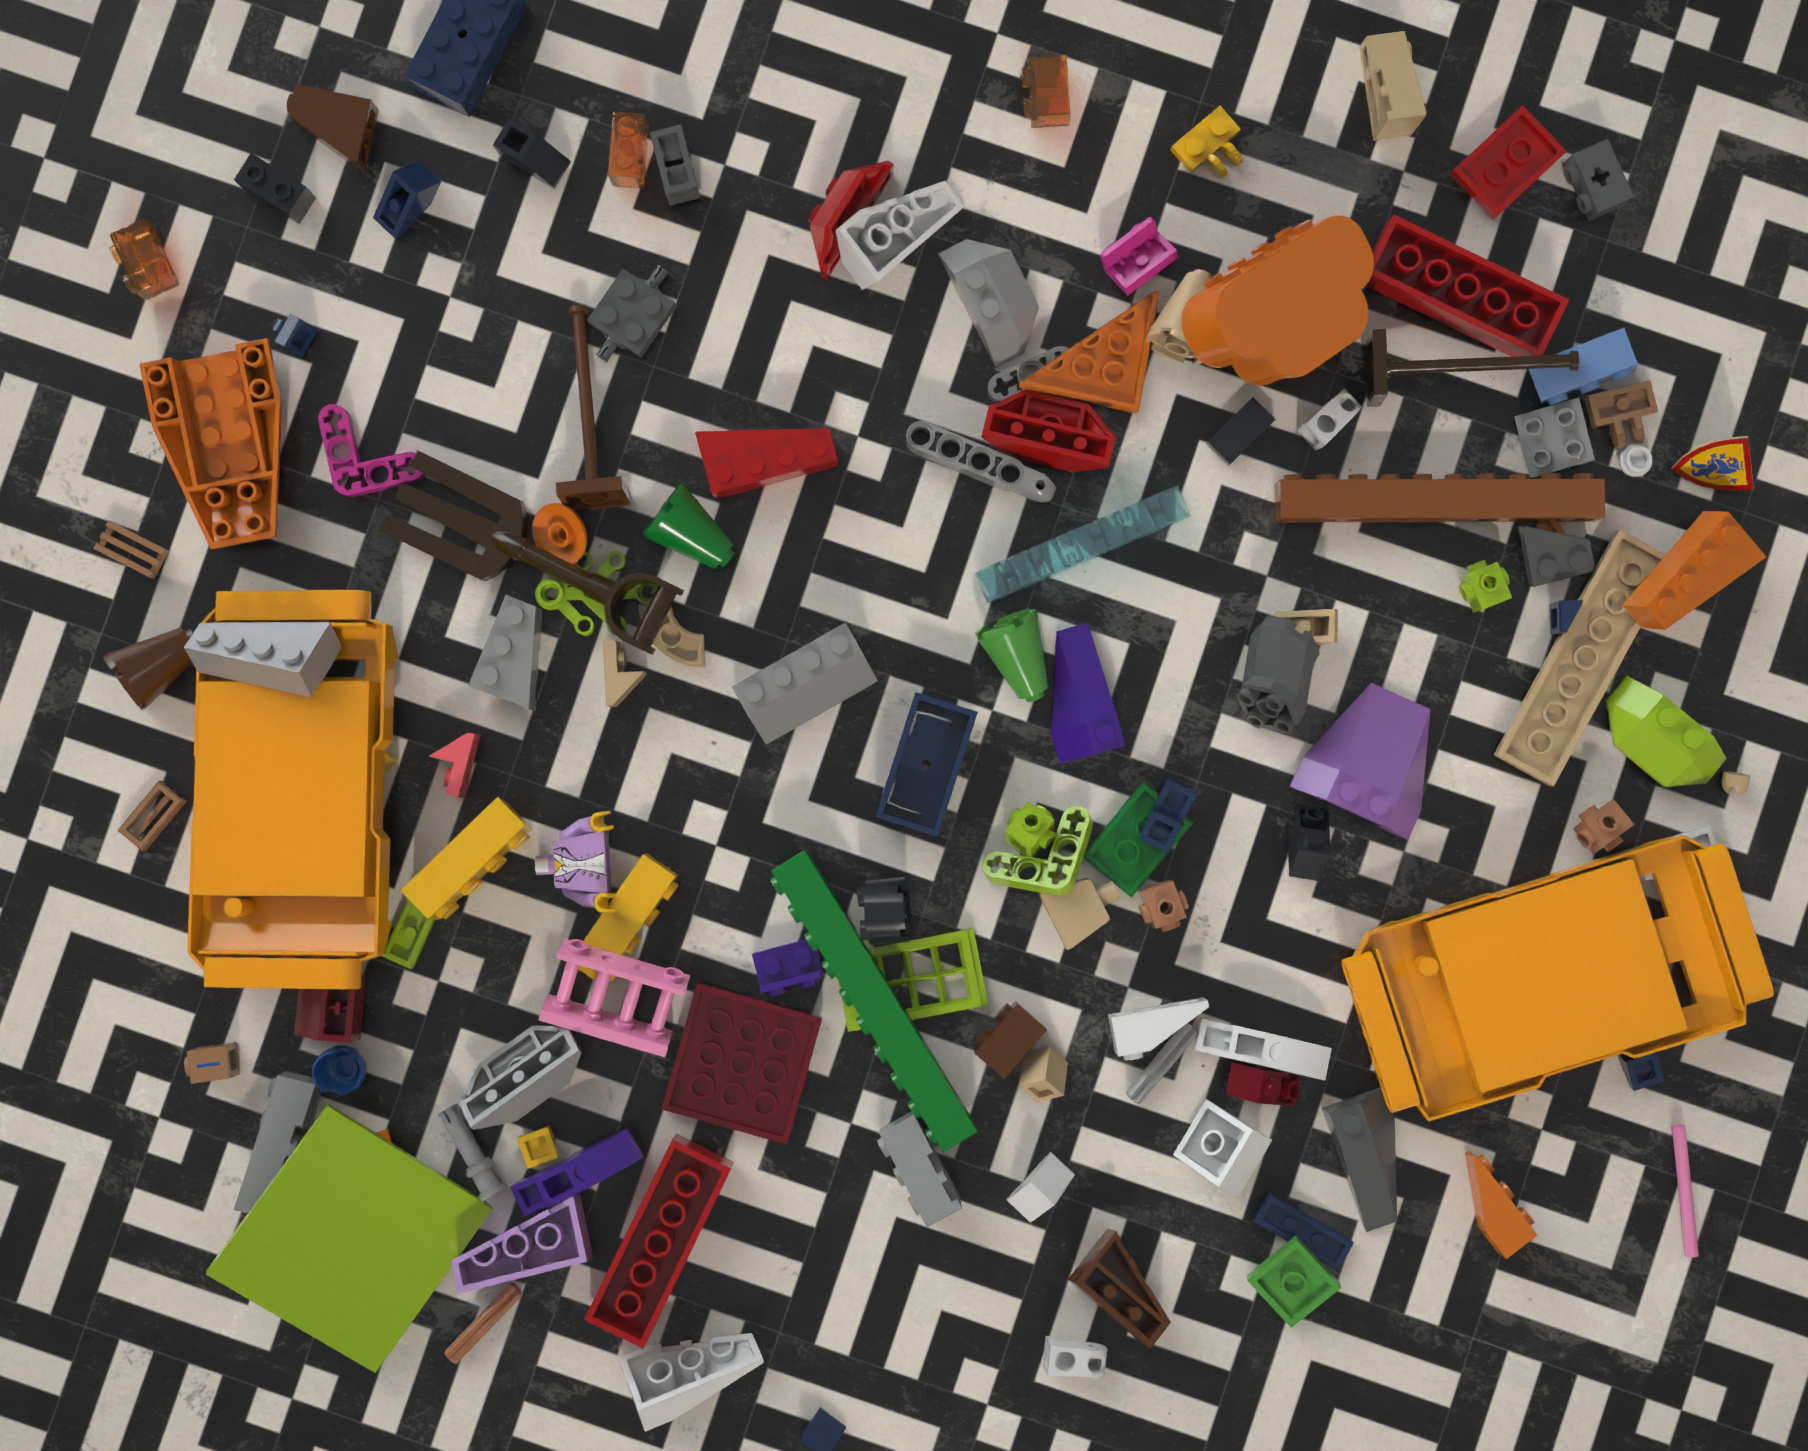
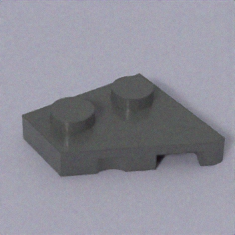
[1518,525,1595,587]

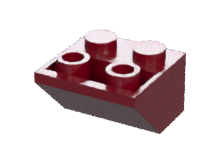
[294,974,367,1043]

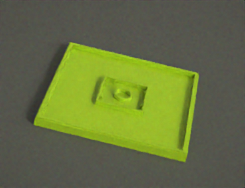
[206,1104,493,1373]

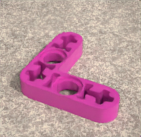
[318,404,426,497]

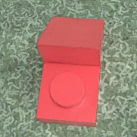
[429,733,481,798]

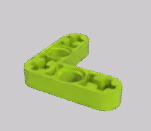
[982,806,1093,896]

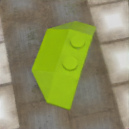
[1605,676,1727,787]

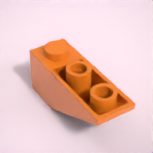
[1465,1151,1538,1259]

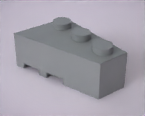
[469,595,543,711]
[877,1111,962,1227]

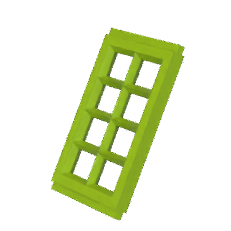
[839,928,988,1032]

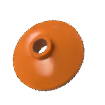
[532,503,587,564]

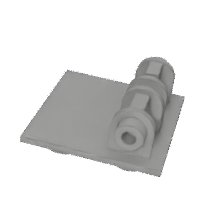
[1514,398,1595,478]

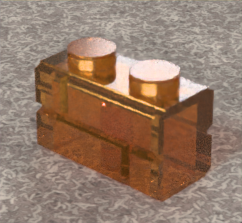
[608,112,649,189]
[109,220,180,300]

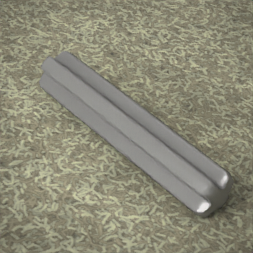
[1126,1022,1198,1104]

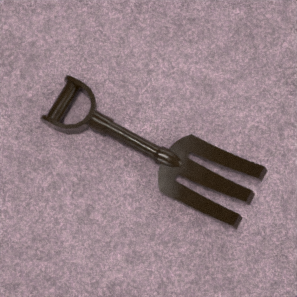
[378,450,684,655]

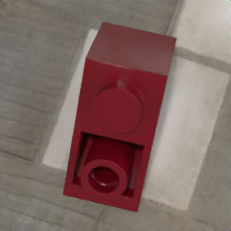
[1226,1062,1301,1106]

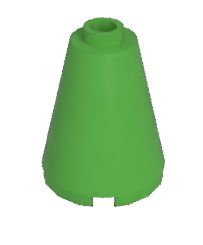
[975,609,1048,702]

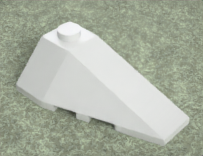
[835,181,965,290]
[619,1333,764,1432]

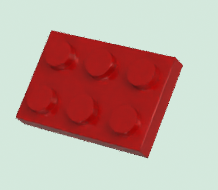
[1450,105,1567,220]

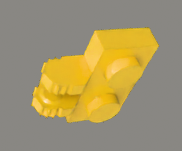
[1170,105,1243,179]

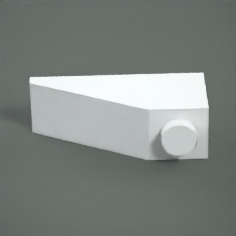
[1108,997,1209,1060]

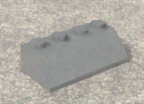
[732,623,878,745]

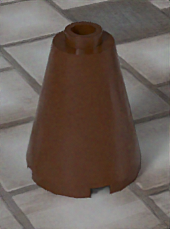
[103,627,193,711]

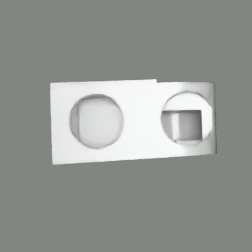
[1297,388,1362,451]
[1042,1336,1107,1378]

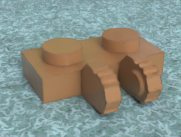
[1584,381,1658,449]

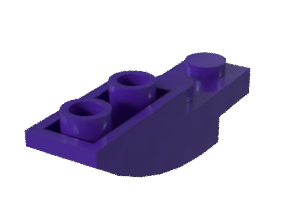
[510,1128,644,1216]

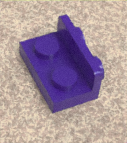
[752,939,825,997]

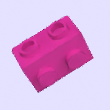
[1100,217,1179,295]

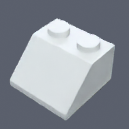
[1173,1099,1272,1196]

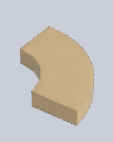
[638,604,705,667]

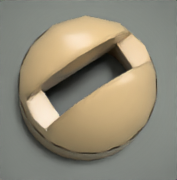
[1722,771,1751,796]

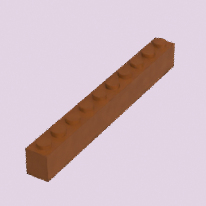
[1275,473,1605,523]

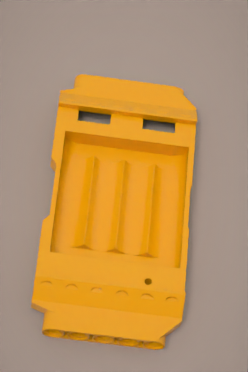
[187,590,398,989]
[1341,835,1774,1121]

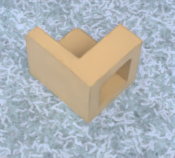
[1019,1046,1068,1102]

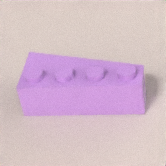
[451,1194,594,1294]

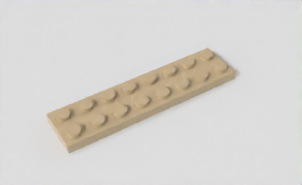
[1494,529,1666,786]

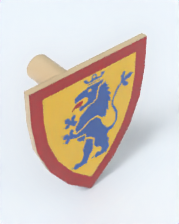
[1671,436,1754,490]

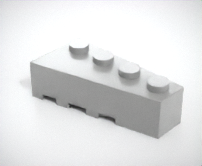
[184,622,343,697]
[234,1071,321,1213]

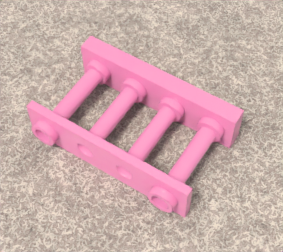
[539,938,690,1057]

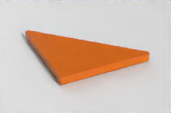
[1018,290,1160,413]

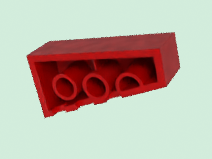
[695,428,839,500]

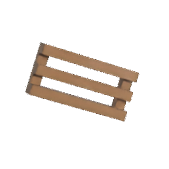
[93,520,169,579]
[117,780,187,851]

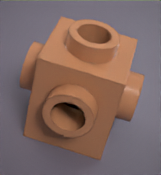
[1573,799,1635,855]
[1139,879,1189,932]

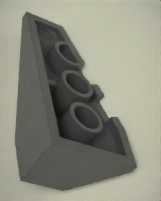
[1322,1087,1397,1232]

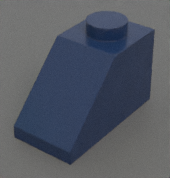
[373,160,441,239]

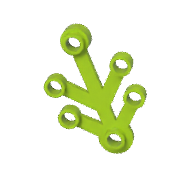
[535,551,658,636]

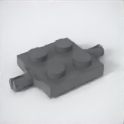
[587,265,677,362]

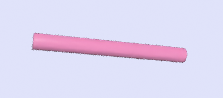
[1672,1124,1699,1257]

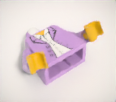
[535,811,617,913]

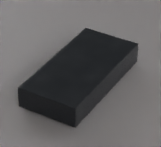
[1206,397,1276,466]

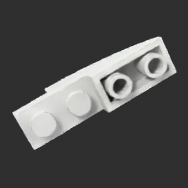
[1195,1019,1332,1081]

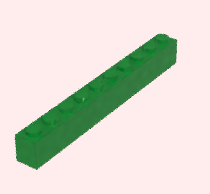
[770,849,978,1152]

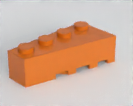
[1622,511,1766,630]

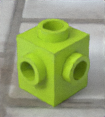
[1459,560,1512,613]
[1005,802,1056,857]

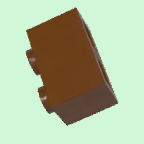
[973,1001,1047,1080]

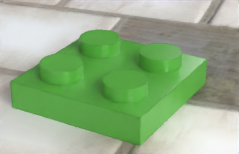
[1247,1236,1341,1328]

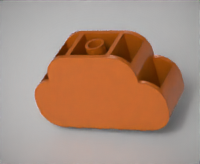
[1181,215,1374,386]

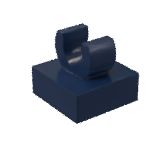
[271,313,318,358]

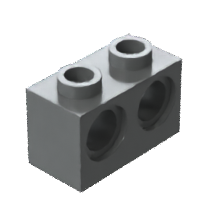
[650,124,701,206]

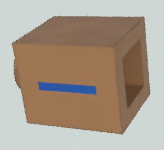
[184,1042,240,1084]

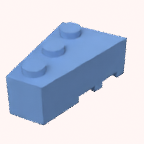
[1528,328,1638,406]

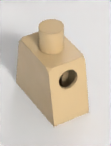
[1038,877,1121,950]

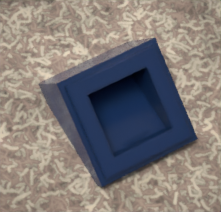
[1549,600,1583,635]
[800,1407,846,1451]

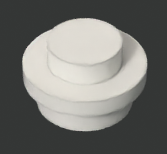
[1619,444,1652,477]

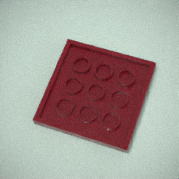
[662,982,823,1145]

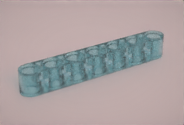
[975,486,1191,603]

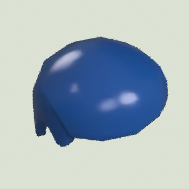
[312,1045,366,1096]

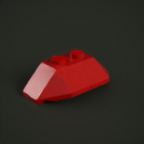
[808,161,894,281]
[981,389,1115,472]

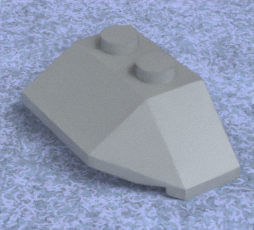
[938,239,1039,368]
[458,1025,582,1130]

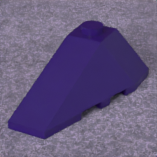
[1051,623,1125,764]

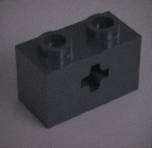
[234,153,316,224]

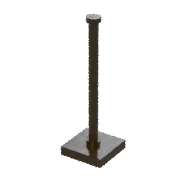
[1366,329,1579,407]

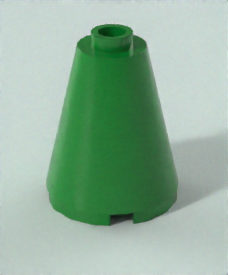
[642,483,735,569]

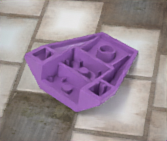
[1289,683,1431,840]

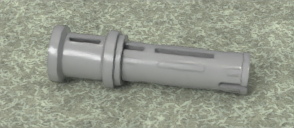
[438,1103,507,1202]

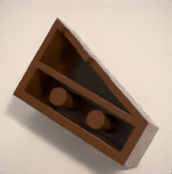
[1067,1228,1171,1349]

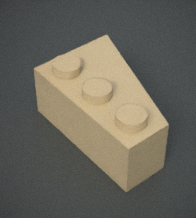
[1359,31,1427,141]

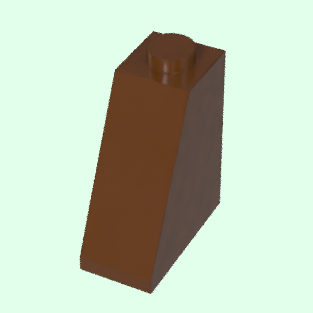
[287,84,379,171]

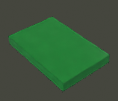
[1083,782,1193,898]

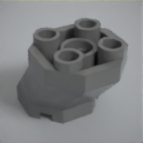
[1236,616,1320,734]

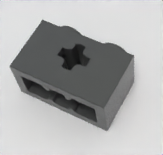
[1563,139,1634,221]

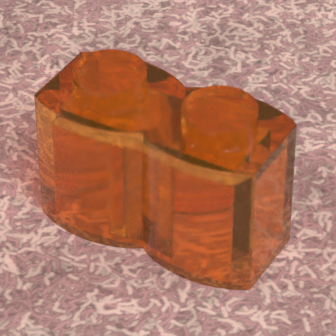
[1021,55,1070,128]

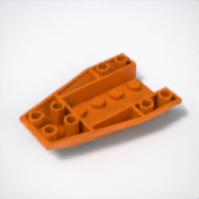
[139,338,282,549]

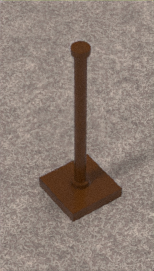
[556,305,632,512]

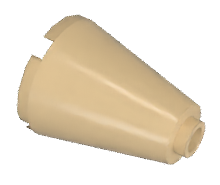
[1146,269,1212,364]

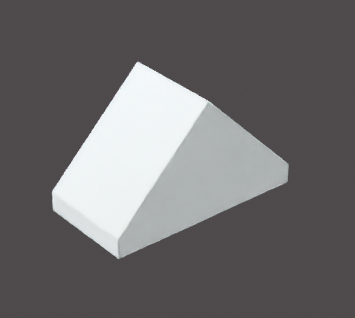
[1006,1152,1075,1223]

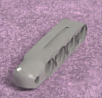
[906,421,1056,502]

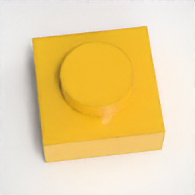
[517,1125,560,1169]

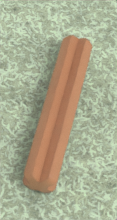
[444,1283,523,1364]

